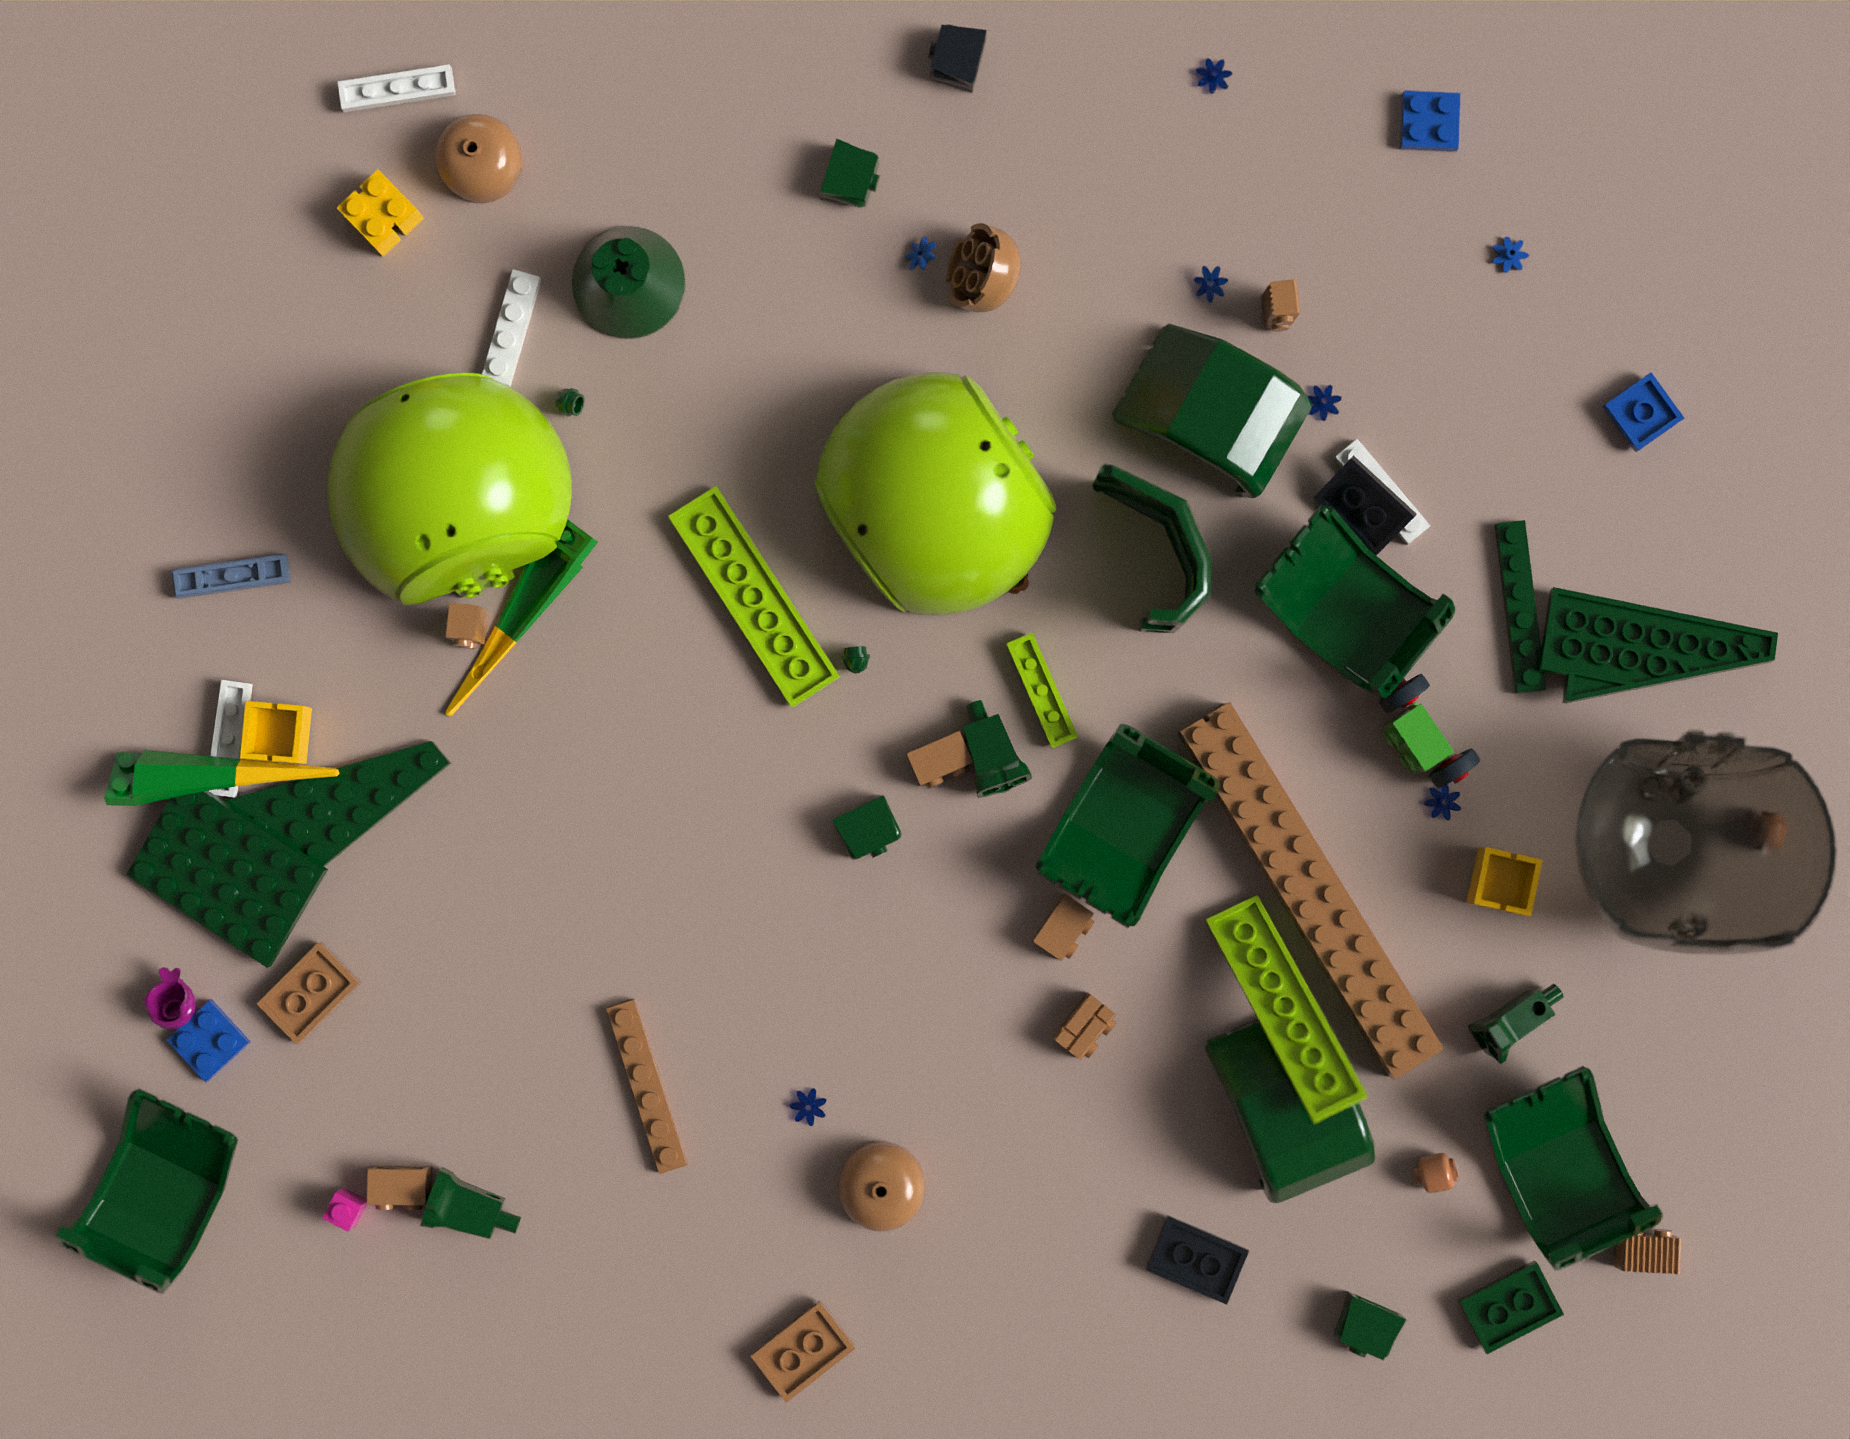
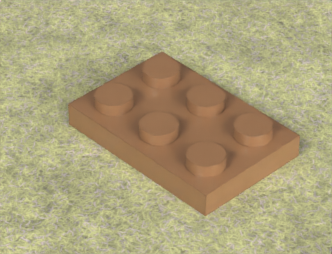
[257,942,361,1045]
[750,1301,856,1403]

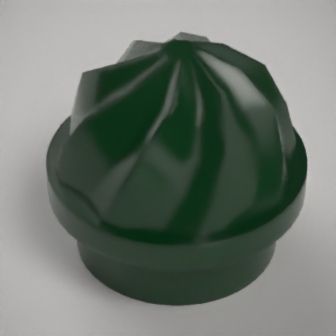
[555,388,585,417]
[842,646,870,674]

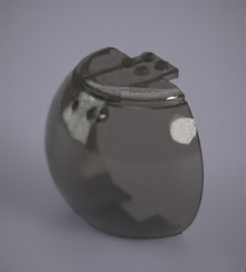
[1575,730,1836,955]

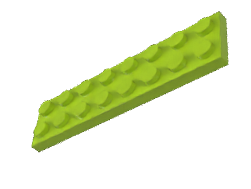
[668,486,840,708]
[1206,895,1367,1124]

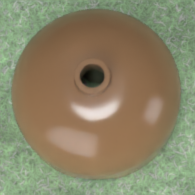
[435,114,523,203]
[946,223,1021,313]
[838,1141,925,1231]

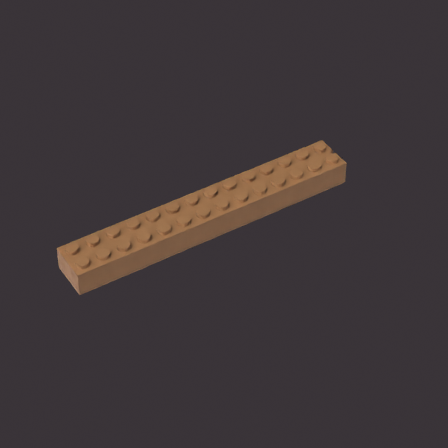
[1177,702,1444,1080]

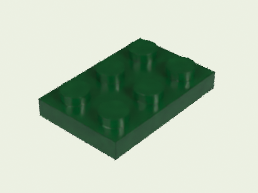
[1458,1260,1564,1354]

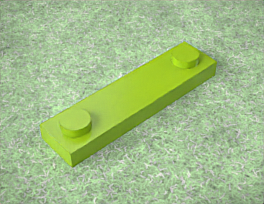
[1006,632,1078,749]

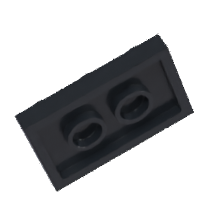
[1313,455,1416,556]
[1145,1215,1249,1305]

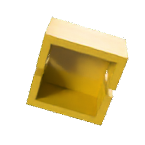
[337,169,424,256]
[240,701,312,765]
[1466,847,1543,916]

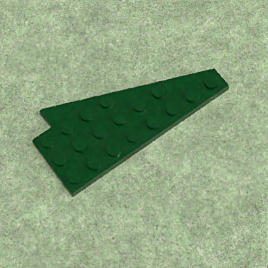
[1538,587,1778,704]
[225,741,452,867]

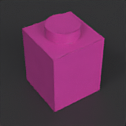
[322,1188,367,1232]

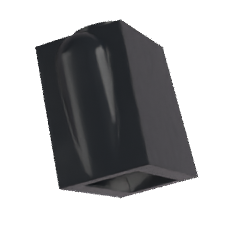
[928,24,987,93]

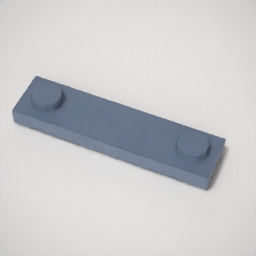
[172,554,291,599]

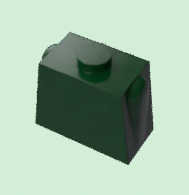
[820,138,880,208]
[832,795,902,860]
[1334,1291,1407,1361]

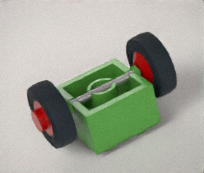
[1379,674,1480,788]

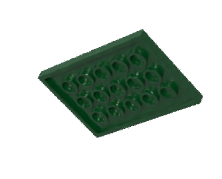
[126,791,328,968]

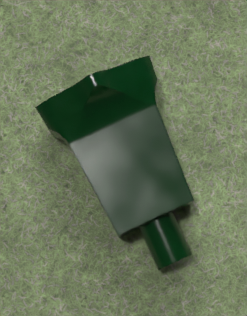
[963,700,1032,798]
[1468,984,1564,1064]
[420,1167,521,1239]

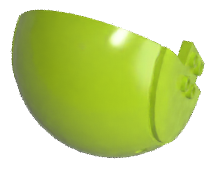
[814,372,1057,616]
[327,373,572,605]

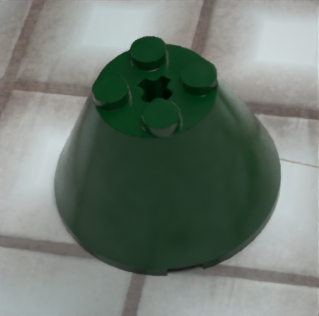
[572,226,685,339]

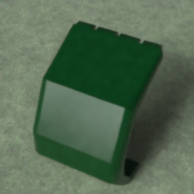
[1112,324,1312,498]
[1092,464,1212,633]
[1254,505,1456,698]
[1035,724,1220,928]
[1205,1019,1376,1203]
[1484,1066,1663,1271]
[55,1088,238,1294]

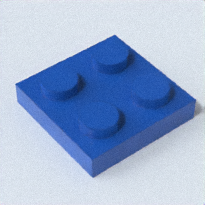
[1400,91,1460,152]
[1602,372,1684,453]
[167,1000,251,1082]

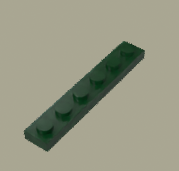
[1494,520,1546,694]

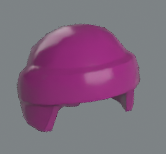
[144,967,196,1029]

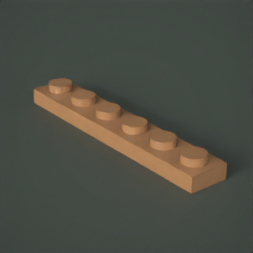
[606,999,688,1174]

